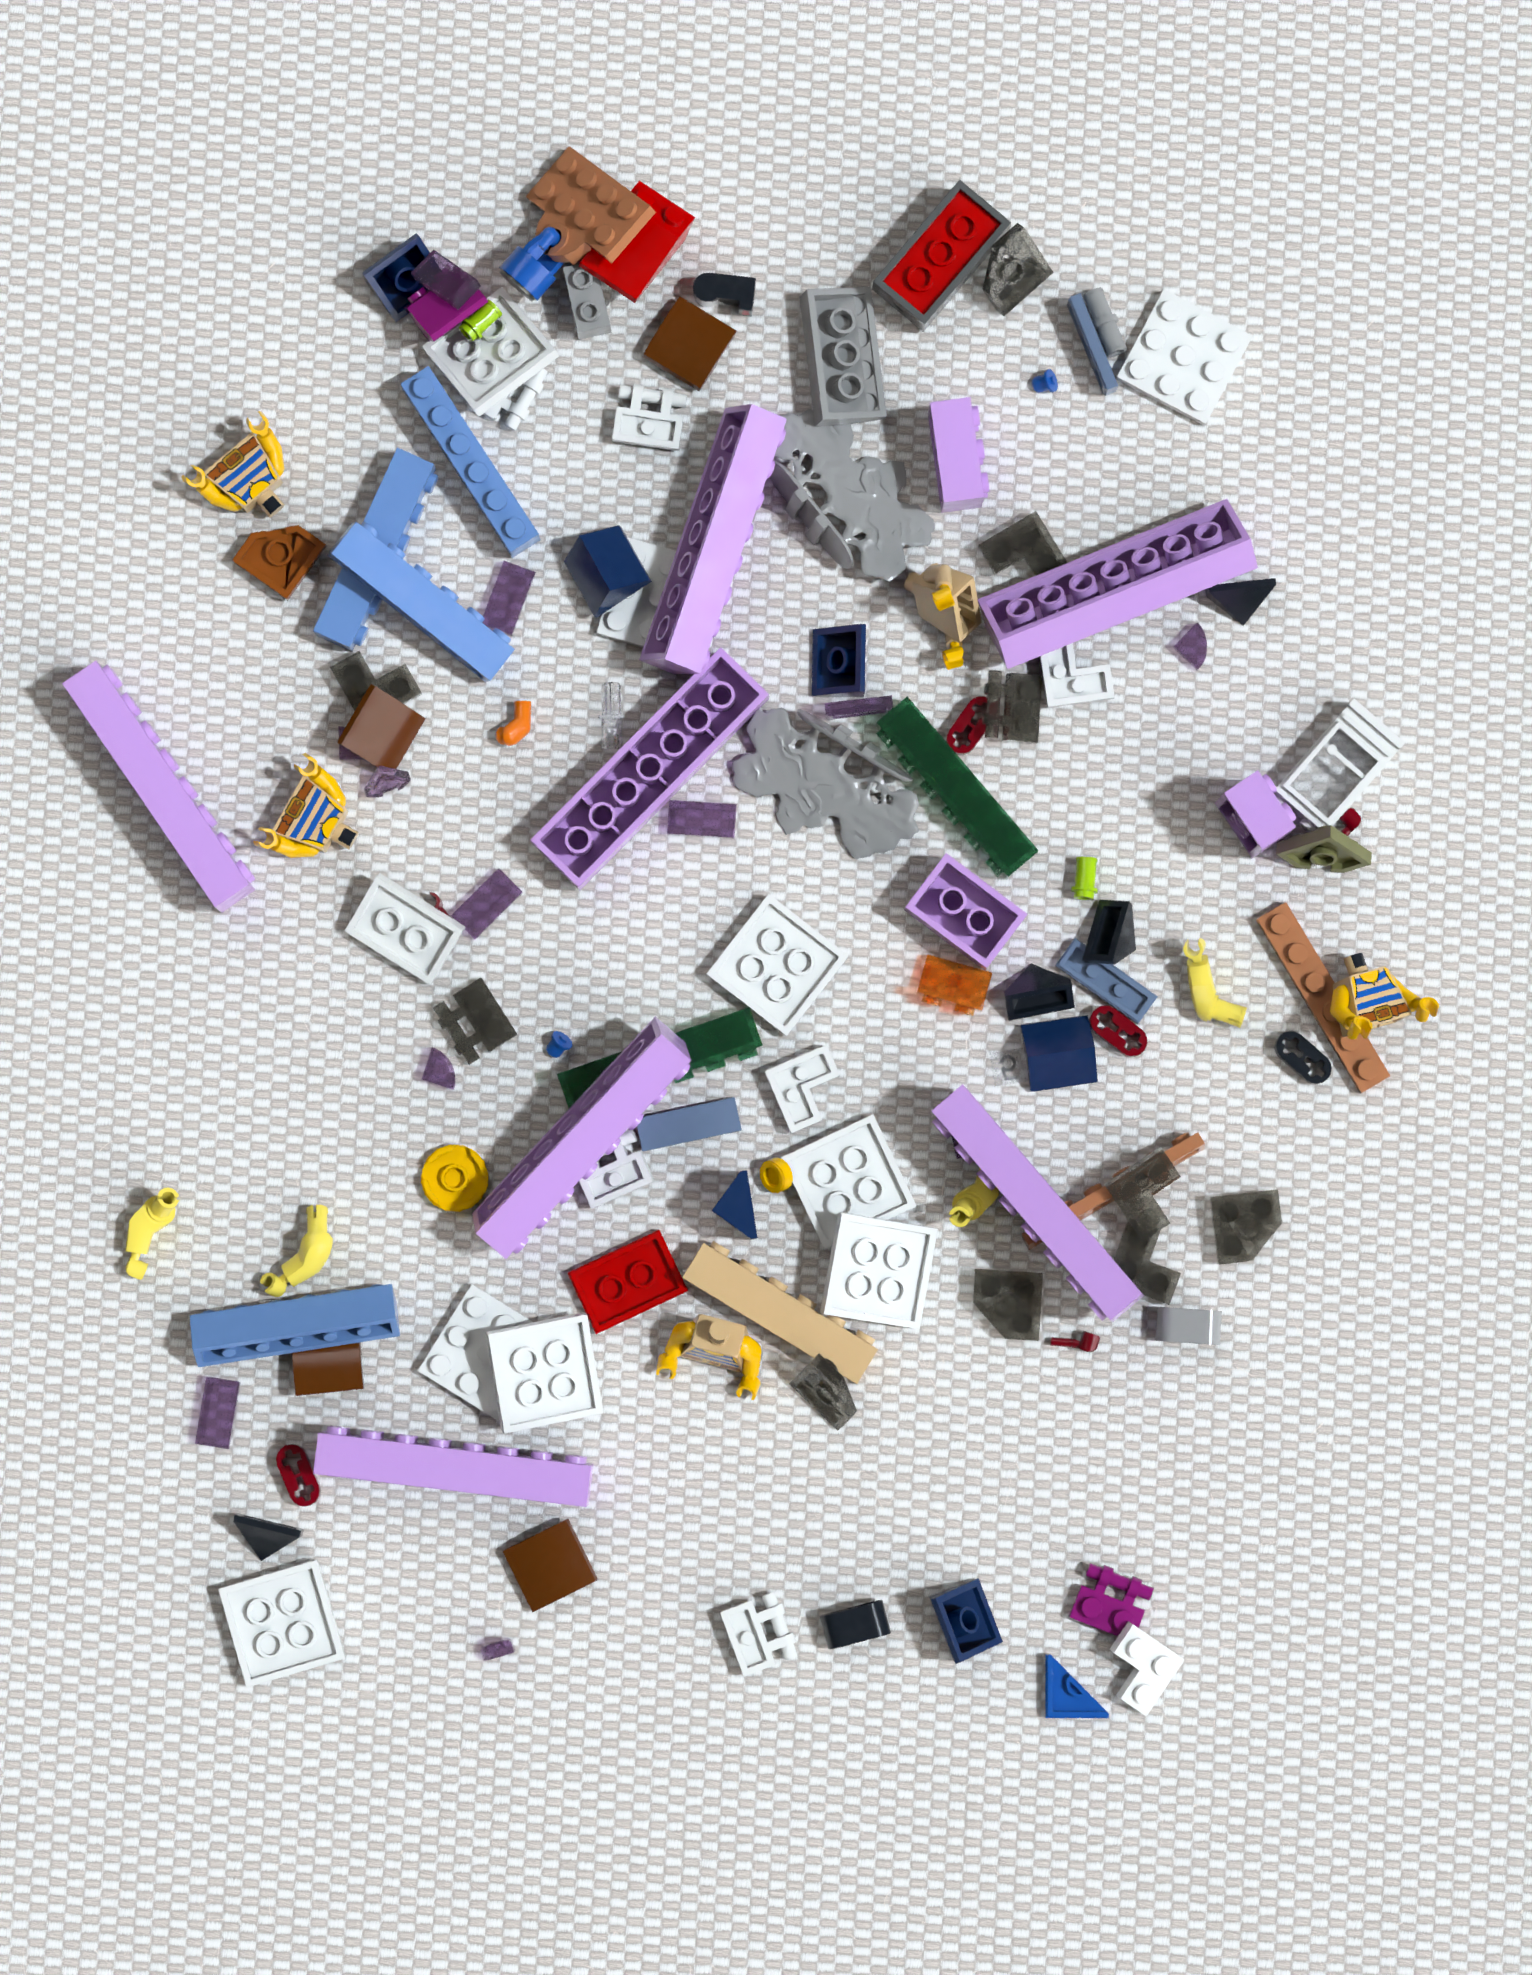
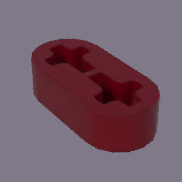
[946,696,996,755]
[1089,1005,1147,1057]
[276,1444,321,1507]

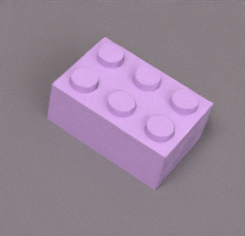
[928,397,989,513]
[1215,770,1296,859]
[904,853,1027,971]

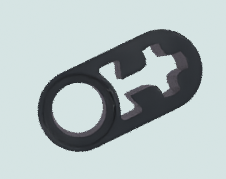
[820,1600,891,1649]

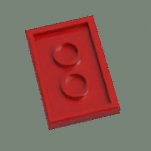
[567,1230,688,1334]

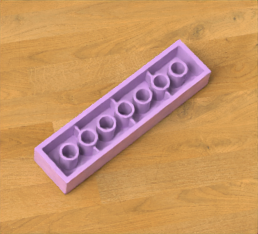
[639,404,787,674]
[978,499,1258,669]
[530,647,769,890]
[62,661,255,912]
[472,1016,691,1259]
[932,1084,1144,1322]
[313,1426,593,1507]

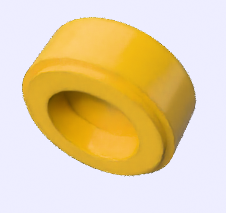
[760,1157,793,1193]

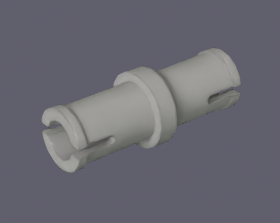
[1083,287,1128,358]

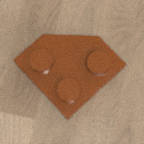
[232,525,327,600]

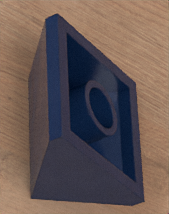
[362,233,442,322]
[564,525,652,618]
[812,624,866,698]
[1020,1015,1098,1092]
[712,1170,758,1240]
[929,1578,1003,1664]

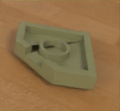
[1276,825,1372,873]

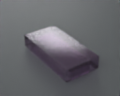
[411,250,481,310]
[482,561,536,636]
[824,695,893,720]
[667,800,737,839]
[451,868,523,940]
[195,1376,241,1449]

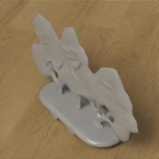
[770,409,935,582]
[732,707,919,859]

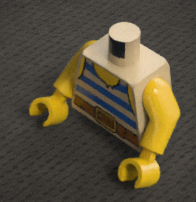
[181,411,285,518]
[253,753,359,858]
[1330,953,1439,1040]
[656,1314,762,1400]

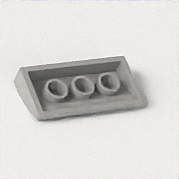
[799,287,887,427]

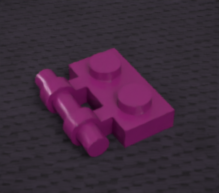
[1069,1563,1154,1636]

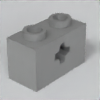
[563,263,612,340]

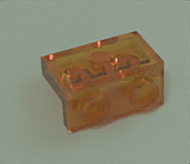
[916,954,992,1016]

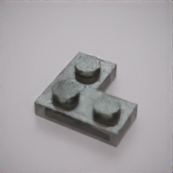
[978,511,1067,576]
[330,651,422,711]
[1104,1147,1181,1242]
[1113,1217,1181,1305]

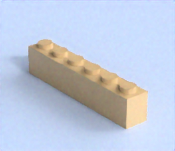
[682,1241,878,1384]

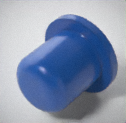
[1032,369,1058,393]
[546,1031,573,1058]

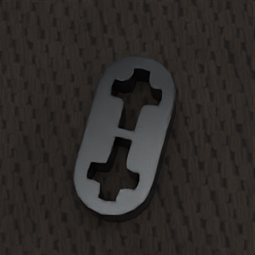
[1274,1031,1332,1085]

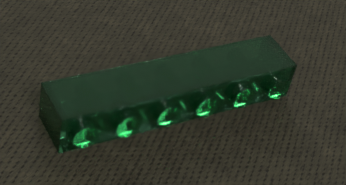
[875,696,1039,880]
[557,1007,763,1108]

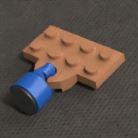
[499,146,656,301]

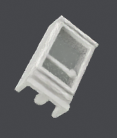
[1274,699,1405,832]

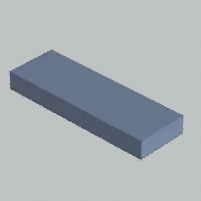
[1067,293,1118,396]
[1055,938,1158,1025]
[637,1097,742,1152]

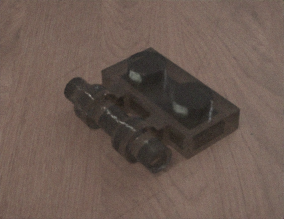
[982,670,1042,744]
[433,978,518,1065]

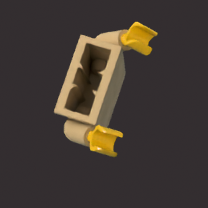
[904,563,982,670]

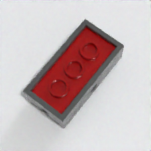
[872,179,1011,332]

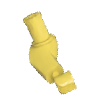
[1183,938,1247,1028]
[949,1167,999,1227]
[125,1188,179,1280]
[260,1205,333,1297]

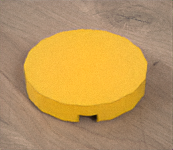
[421,1144,489,1212]

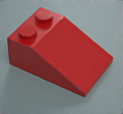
[579,180,695,303]

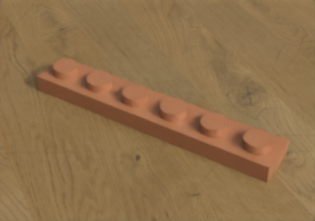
[1256,902,1390,1094]
[1022,1132,1205,1250]

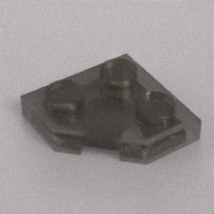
[982,223,1054,316]
[1209,1189,1282,1265]
[973,1269,1043,1341]
[789,1353,857,1431]

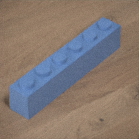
[400,366,540,558]
[313,448,438,652]
[327,521,515,682]
[190,1284,400,1367]

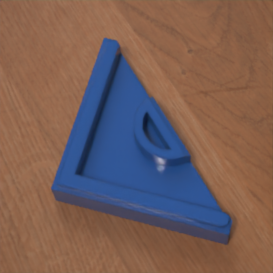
[1045,1654,1109,1718]

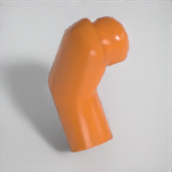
[495,701,531,746]

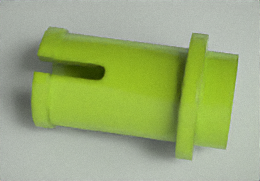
[459,299,502,342]
[1071,856,1098,900]

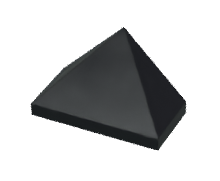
[1205,578,1276,626]
[1082,900,1136,964]
[1004,963,1075,1021]
[233,1513,304,1561]

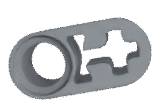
[1155,1307,1222,1345]

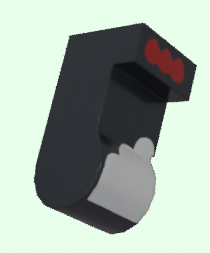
[693,273,756,317]

